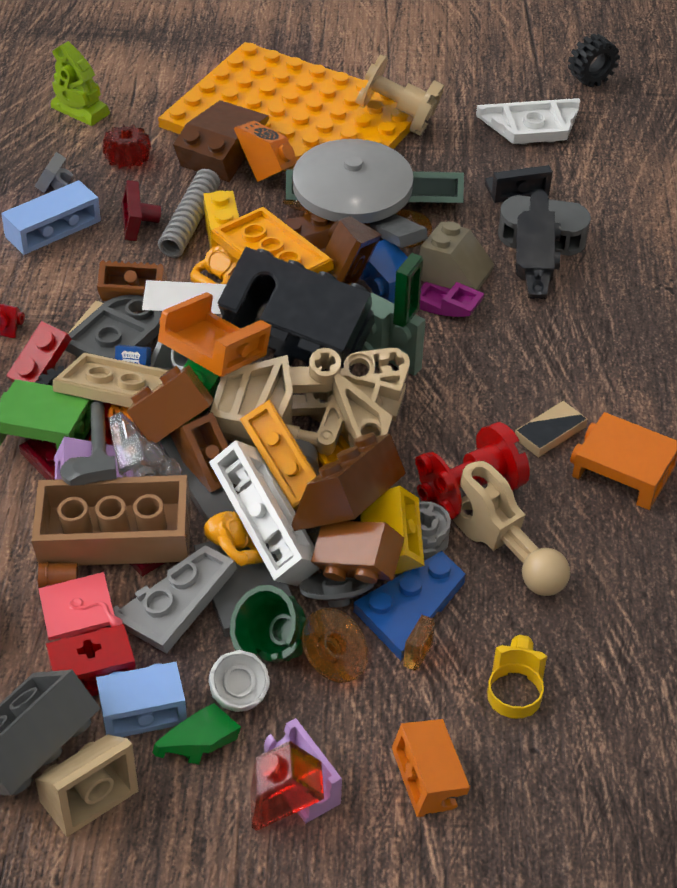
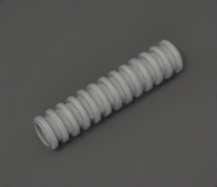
[158,169,220,258]

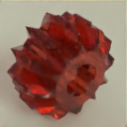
[102,124,151,169]

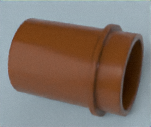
[38,561,78,588]

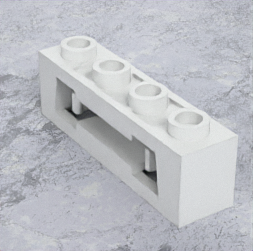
[209,440,320,586]

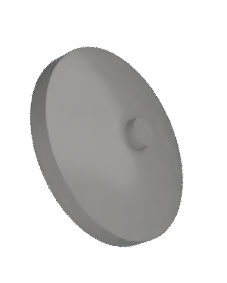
[293,139,413,223]

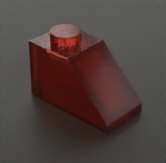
[250,741,324,831]

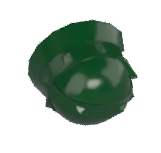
[230,585,308,663]

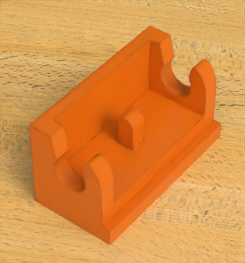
[391,719,470,817]

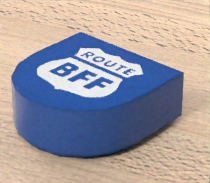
[115,345,151,366]

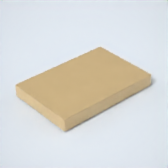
[53,353,169,407]

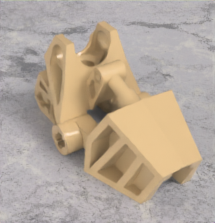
[210,348,410,456]

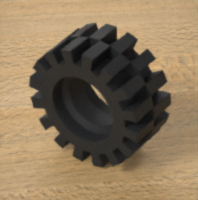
[568,34,620,87]

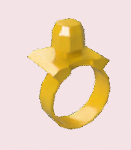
[487,635,547,719]

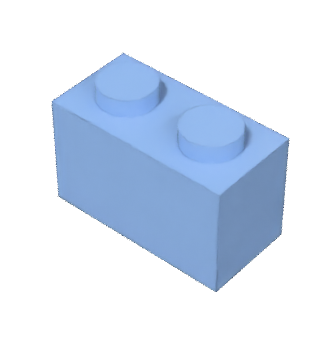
[96,662,187,737]

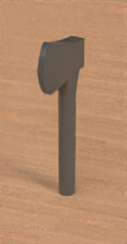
[60,401,117,486]

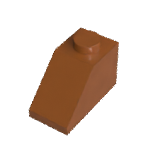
[170,412,228,492]

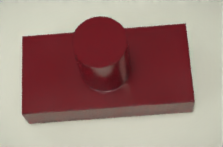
[121,180,161,241]

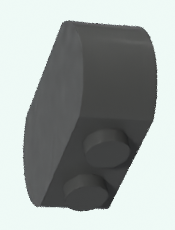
[498,195,591,256]

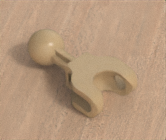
[453,461,570,596]

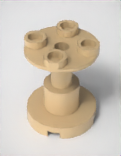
[356,54,445,136]

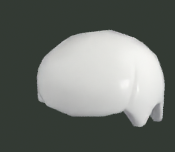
[208,650,270,712]

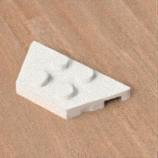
[476,98,580,144]

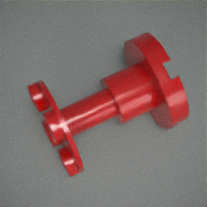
[415,422,530,520]

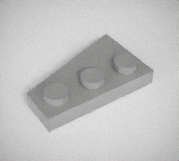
[113,545,238,654]

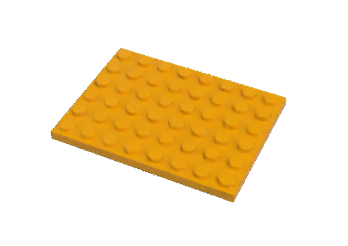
[158,42,414,171]

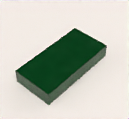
[393,253,423,328]

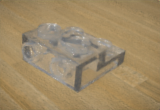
[109,411,183,477]

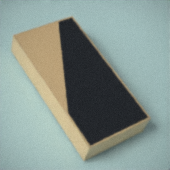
[515,401,588,458]

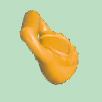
[190,245,239,284]
[204,511,264,566]

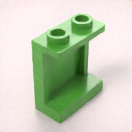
[0,379,94,450]

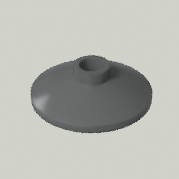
[299,572,375,607]

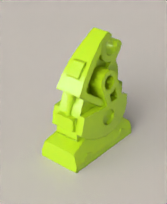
[51,41,110,126]

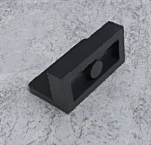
[485,165,553,203]

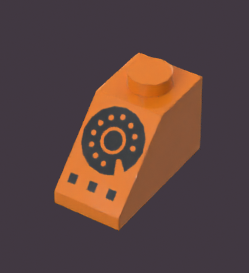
[233,120,297,182]

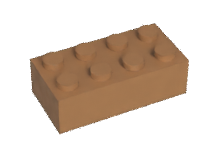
[31,475,191,566]

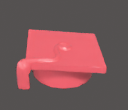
[38,572,123,641]

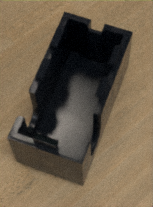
[217,247,375,372]

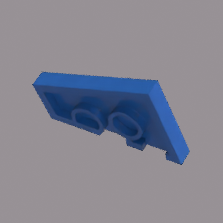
[353,551,466,661]

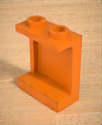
[158,292,272,377]
[570,412,677,510]

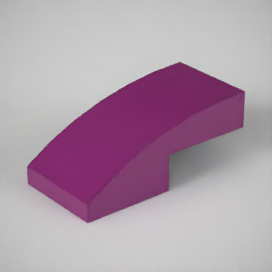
[419,282,485,317]

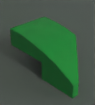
[152,703,241,765]

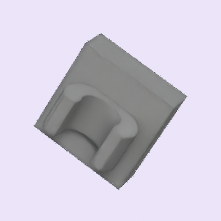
[34,152,73,192]

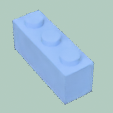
[1,180,101,255]

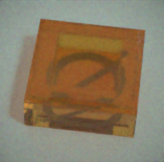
[403,615,435,671]

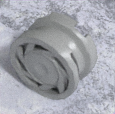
[419,501,451,559]

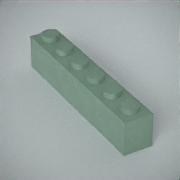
[286,169,464,203]

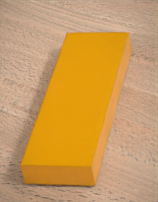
[240,399,317,510]

